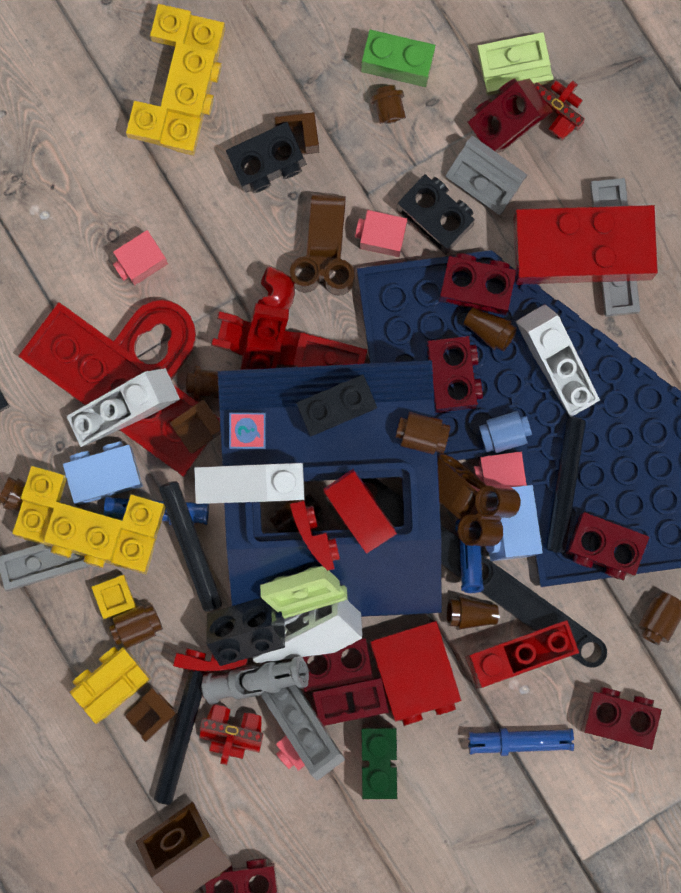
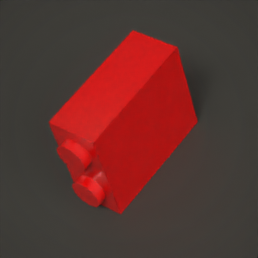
[370,621,462,726]

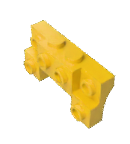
[126,4,225,156]
[12,466,166,575]

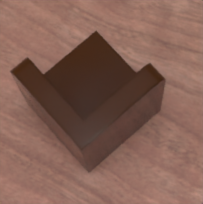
[274,112,320,157]
[170,400,221,453]
[126,688,178,742]

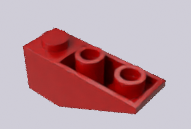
[465,620,579,689]

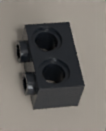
[226,122,307,193]
[396,174,475,255]
[296,375,378,437]
[206,598,285,666]

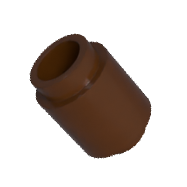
[395,411,450,455]
[269,494,322,533]
[638,591,681,645]
[109,604,163,649]

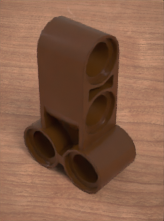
[290,193,354,296]
[437,454,521,546]

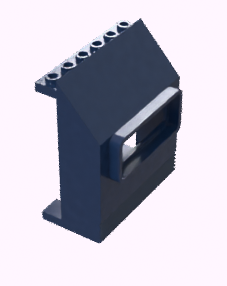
[218,360,442,617]

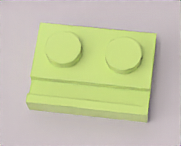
[477,32,554,96]
[260,566,348,619]

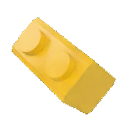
[70,646,152,724]

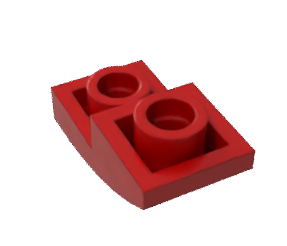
[240,303,289,370]
[323,469,397,553]
[290,500,340,571]
[173,648,249,671]

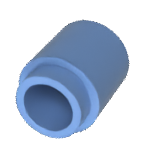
[479,411,532,453]

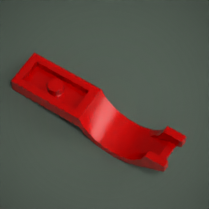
[211,312,368,367]

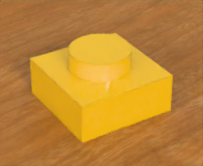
[92,575,137,619]

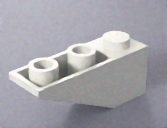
[516,305,600,417]
[67,368,180,447]

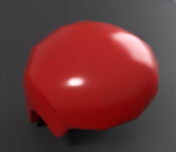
[258,265,295,310]

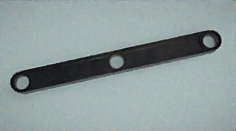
[361,478,607,668]

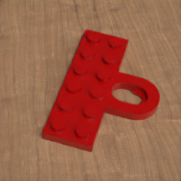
[18,300,220,477]

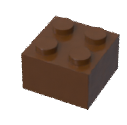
[135,802,232,893]

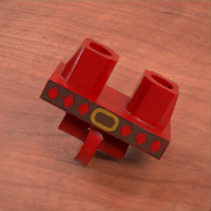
[534,80,585,141]
[199,704,264,766]

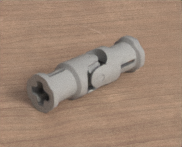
[202,656,309,704]

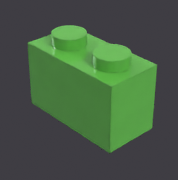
[361,29,436,87]

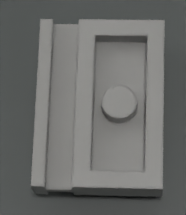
[445,136,527,215]

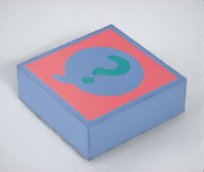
[229,413,266,449]

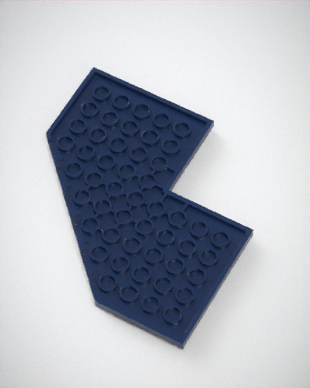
[357,250,681,588]

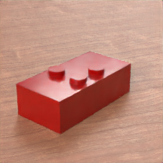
[513,205,658,285]

